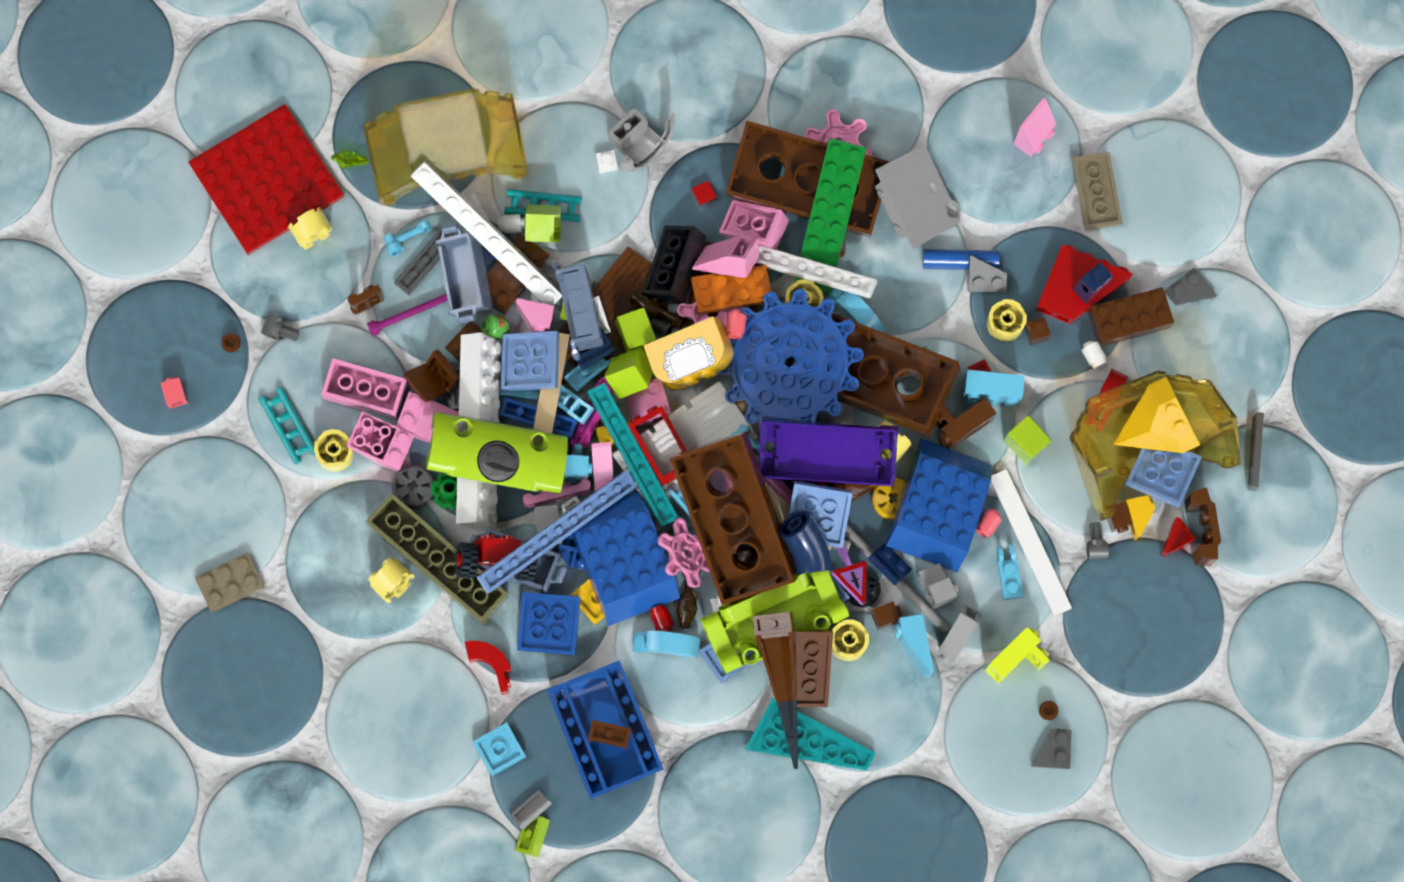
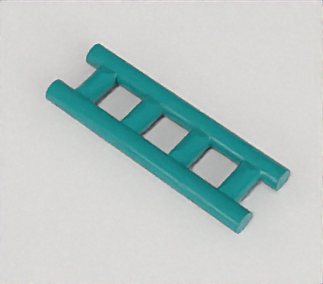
[504,189,582,222]
[258,387,315,465]

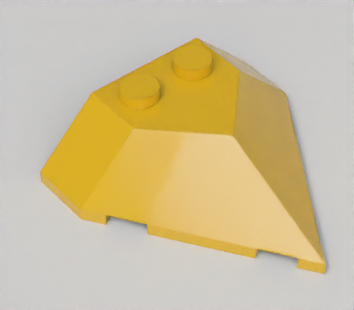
[1113,377,1200,453]

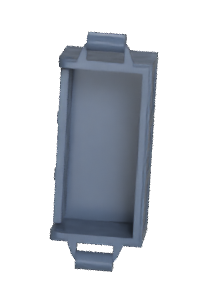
[435,224,493,324]
[552,262,604,360]
[469,528,567,594]

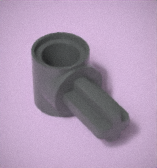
[261,315,300,341]
[1086,522,1109,560]

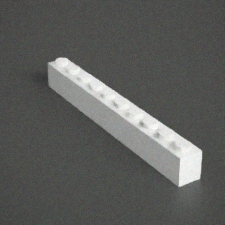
[411,160,562,305]

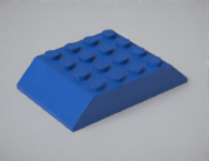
[885,438,992,572]
[571,491,680,626]
[547,660,664,799]

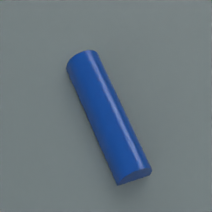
[923,249,1000,270]
[499,397,578,439]

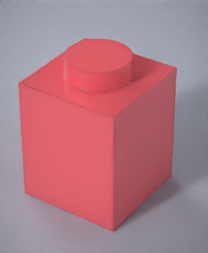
[161,377,188,409]

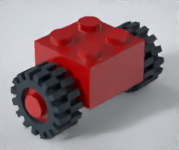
[454,535,538,581]

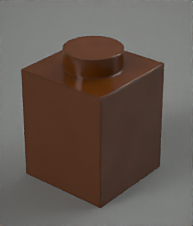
[1024,317,1051,345]
[1104,502,1133,534]
[870,601,902,630]

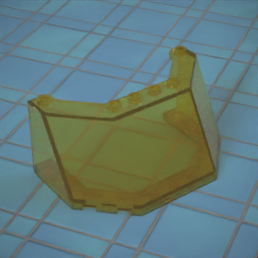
[363,89,528,206]
[1069,370,1241,521]

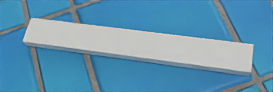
[755,245,877,298]
[991,469,1072,617]

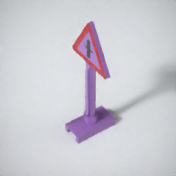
[831,543,867,605]

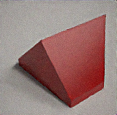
[1161,517,1195,557]

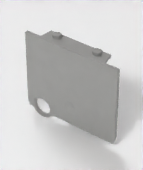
[875,145,961,249]

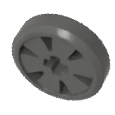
[392,465,434,508]

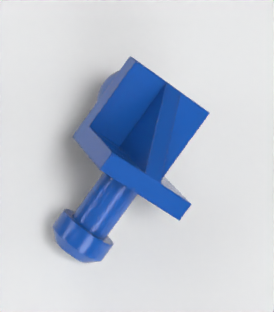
[556,535,585,570]

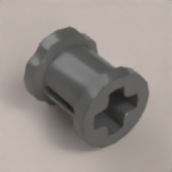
[650,316,673,338]

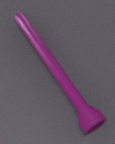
[367,293,448,337]

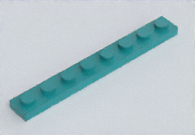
[587,383,678,528]

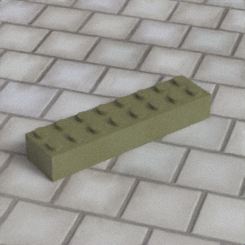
[366,493,509,626]

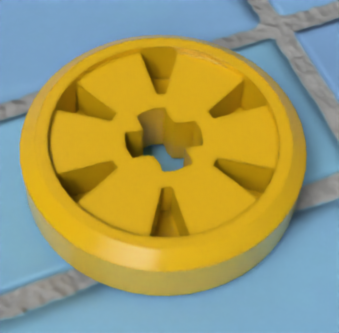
[872,478,906,521]

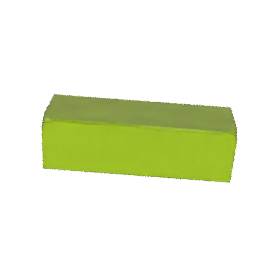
[515,816,550,858]

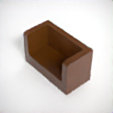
[588,720,631,750]

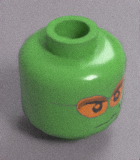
[481,314,510,340]

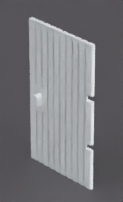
[612,381,758,510]

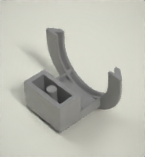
[607,108,675,172]

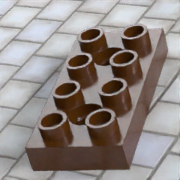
[725,121,890,238]
[791,313,960,437]
[669,430,798,605]

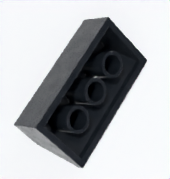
[642,226,707,304]

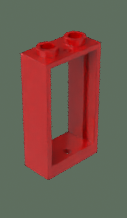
[628,405,687,487]

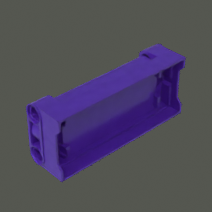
[759,417,898,486]

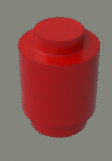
[649,605,674,632]

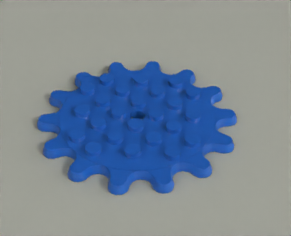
[718,289,864,424]

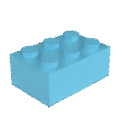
[961,370,1025,408]

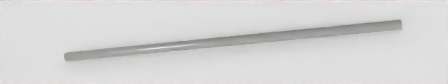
[700,384,951,634]

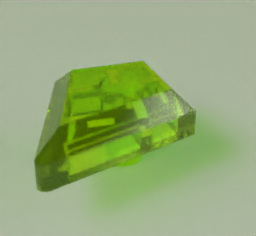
[331,149,369,169]

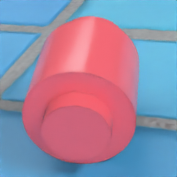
[725,310,747,339]
[975,508,1002,538]

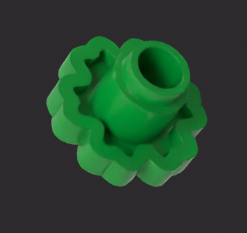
[431,473,457,511]

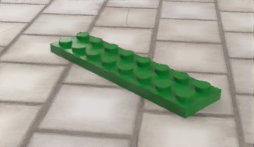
[793,138,867,294]

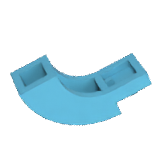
[826,288,884,332]
[558,385,594,425]
[633,631,700,657]

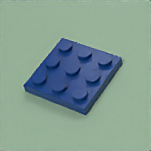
[517,592,581,655]

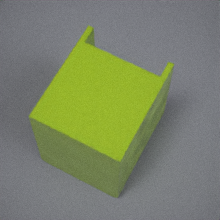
[525,204,561,242]
[614,308,656,353]
[605,347,653,399]
[1004,415,1052,466]

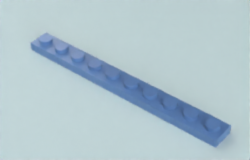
[477,470,637,593]

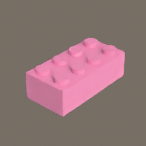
[321,358,408,420]

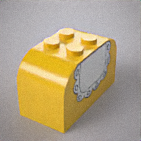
[644,317,733,386]

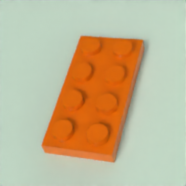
[691,265,772,315]

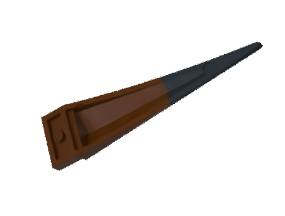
[753,612,798,770]

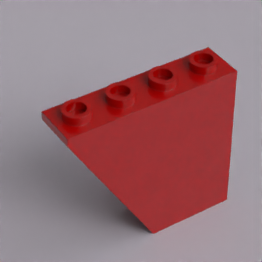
[1035,245,1133,324]

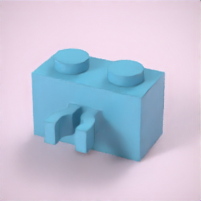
[564,444,593,482]

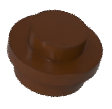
[221,333,241,353]
[1039,701,1059,721]

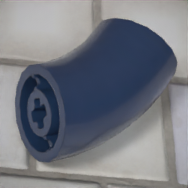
[779,509,833,574]

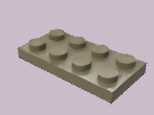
[1072,152,1123,231]

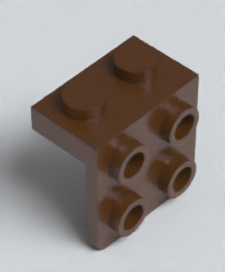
[404,349,460,403]

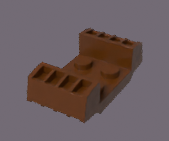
[1185,487,1221,566]

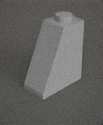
[938,605,981,662]

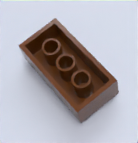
[1087,287,1174,347]

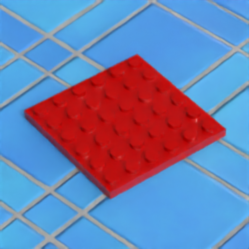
[188,104,345,255]

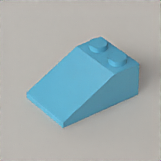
[894,614,934,677]

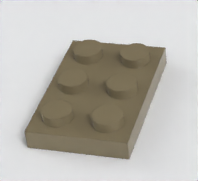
[195,552,265,613]

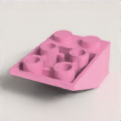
[692,235,759,278]
[346,411,415,473]

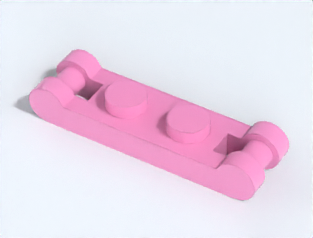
[523,479,591,508]

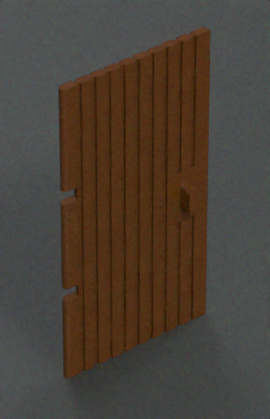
[558,246,669,384]

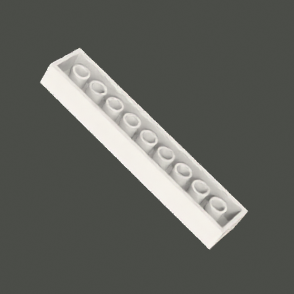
[456,333,501,530]

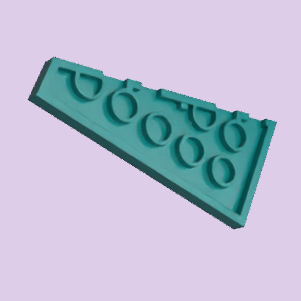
[745,698,876,771]

